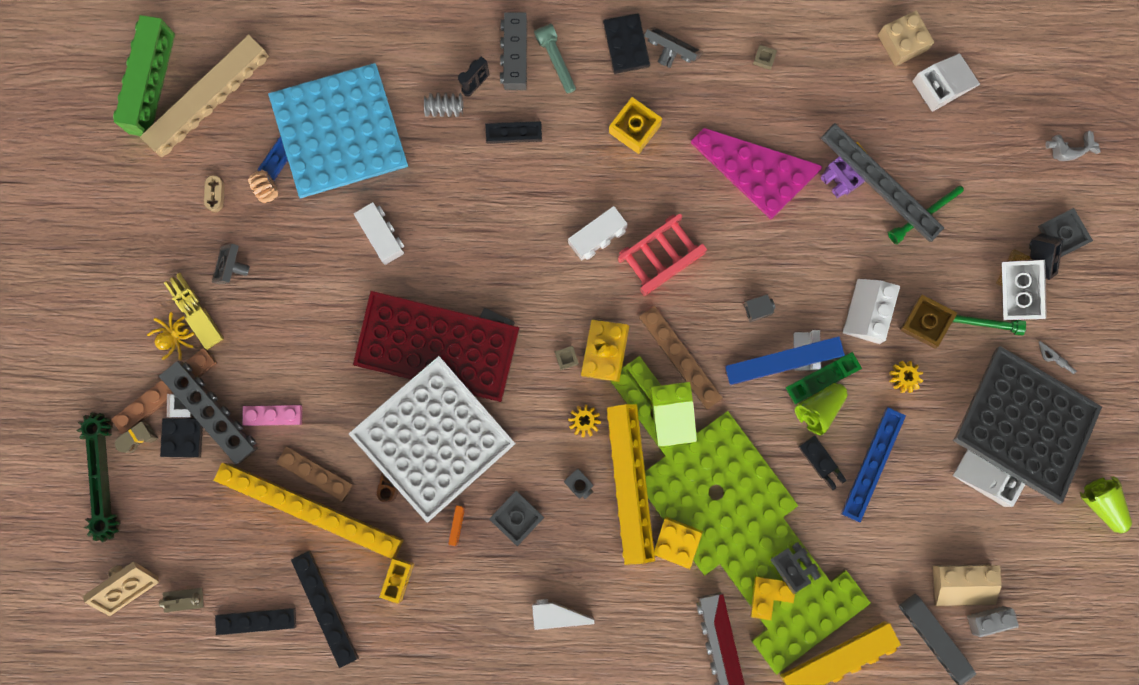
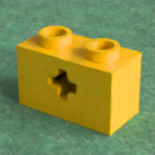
[379,558,414,604]

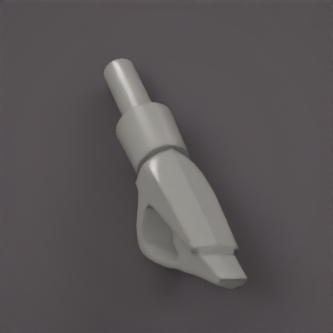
[1038,341,1077,374]

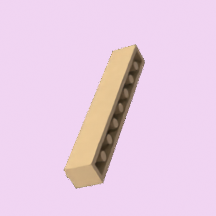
[140,35,269,157]

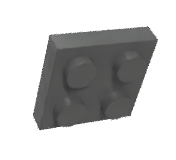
[1038,208,1093,257]
[489,491,545,546]

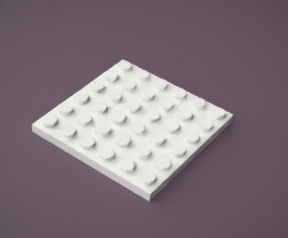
[349,356,515,523]

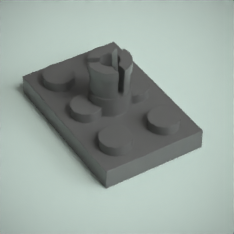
[644,27,703,68]

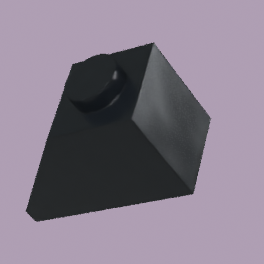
[1029,233,1064,280]

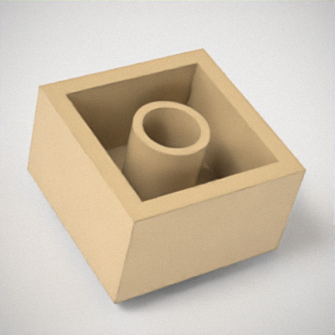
[878,10,934,66]

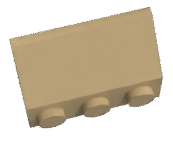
[932,564,1002,606]

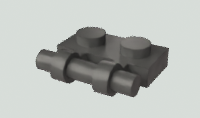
[771,542,821,594]

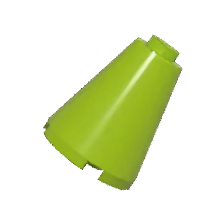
[794,383,848,435]
[1080,476,1132,533]

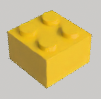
[609,97,662,154]

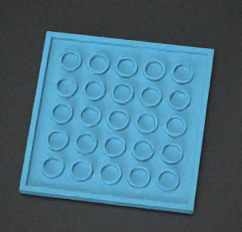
[268,63,408,198]

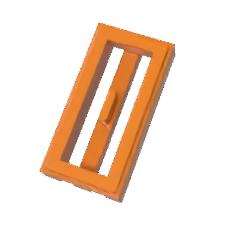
[448,506,465,546]

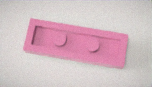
[242,405,302,426]

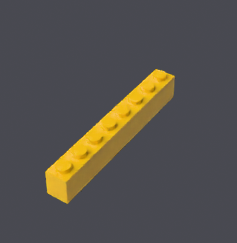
[607,404,655,565]

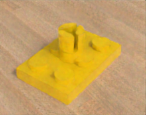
[581,320,629,382]

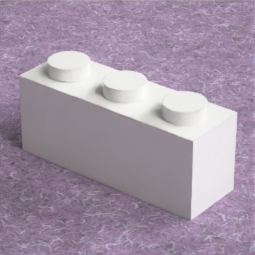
[354,202,404,265]
[568,206,627,261]

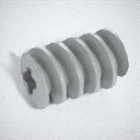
[424,93,463,117]

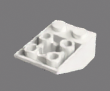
[912,54,980,112]
[953,449,1025,507]

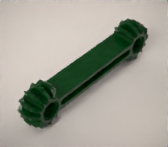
[76,412,121,542]

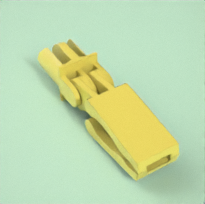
[164,273,224,350]

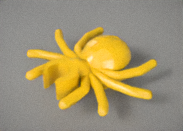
[147,312,195,361]

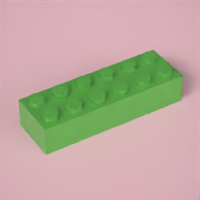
[113,15,175,136]

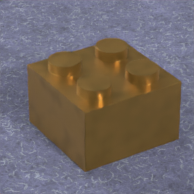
[900,295,957,349]

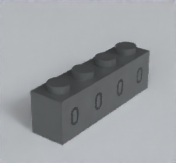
[500,13,527,90]

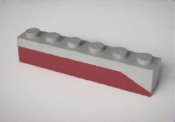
[696,592,745,685]

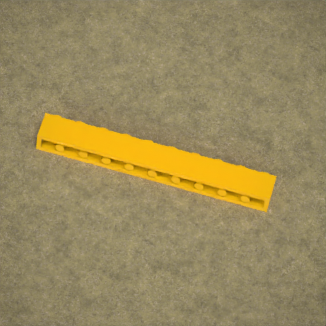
[213,463,404,559]

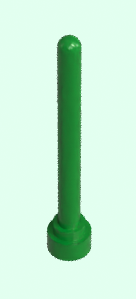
[888,186,964,244]
[953,315,1026,336]

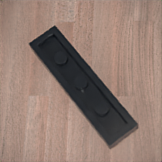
[215,608,297,635]

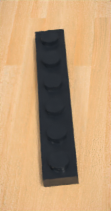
[291,551,359,668]

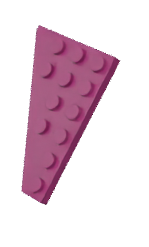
[691,128,823,220]

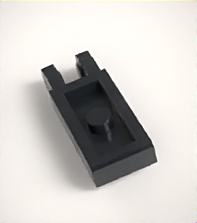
[799,436,846,490]

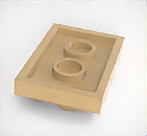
[83,562,159,616]

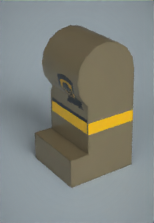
[115,421,158,453]

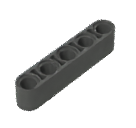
[899,593,976,685]

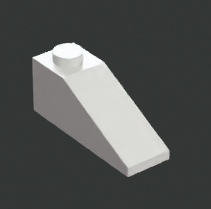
[532,599,594,630]

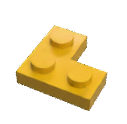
[750,576,795,620]

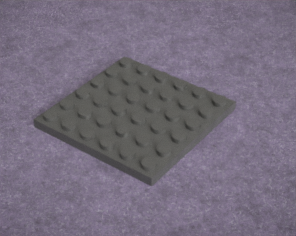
[953,346,1102,504]

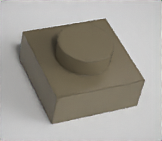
[753,45,777,70]
[555,346,579,370]

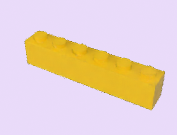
[780,621,901,685]

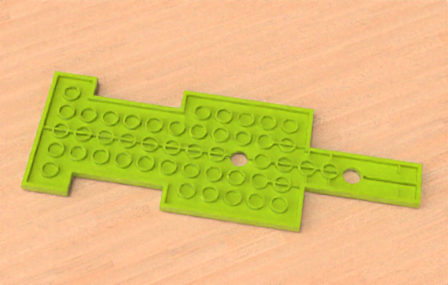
[610,356,871,675]

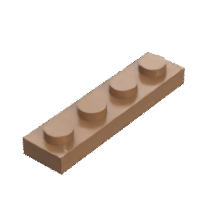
[276,446,354,502]

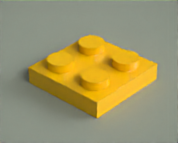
[654,517,703,569]

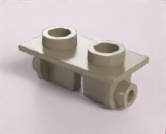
[159,588,204,613]

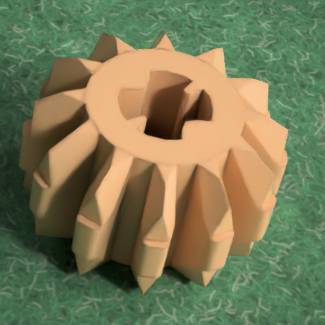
[248,170,278,203]

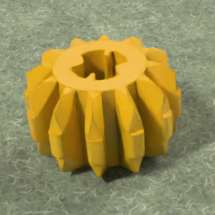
[889,361,923,393]
[568,404,601,438]

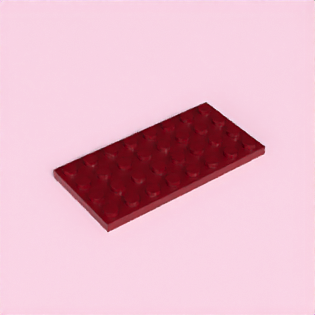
[353,291,520,402]

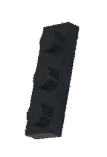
[485,121,542,144]

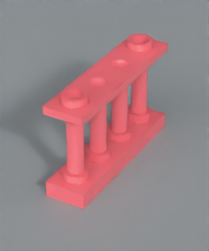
[618,214,707,297]

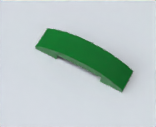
[785,352,862,405]

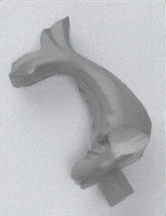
[1045,130,1101,161]

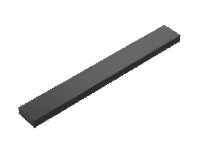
[821,123,944,242]

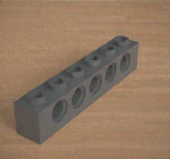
[159,361,258,465]

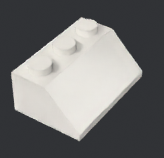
[1002,259,1047,320]
[843,279,900,344]

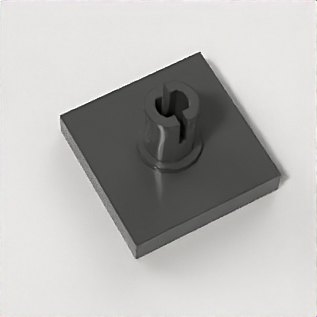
[212,244,250,285]

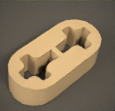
[204,175,225,212]

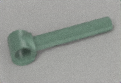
[534,23,576,93]

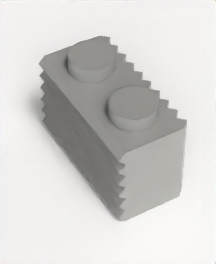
[967,606,1019,637]

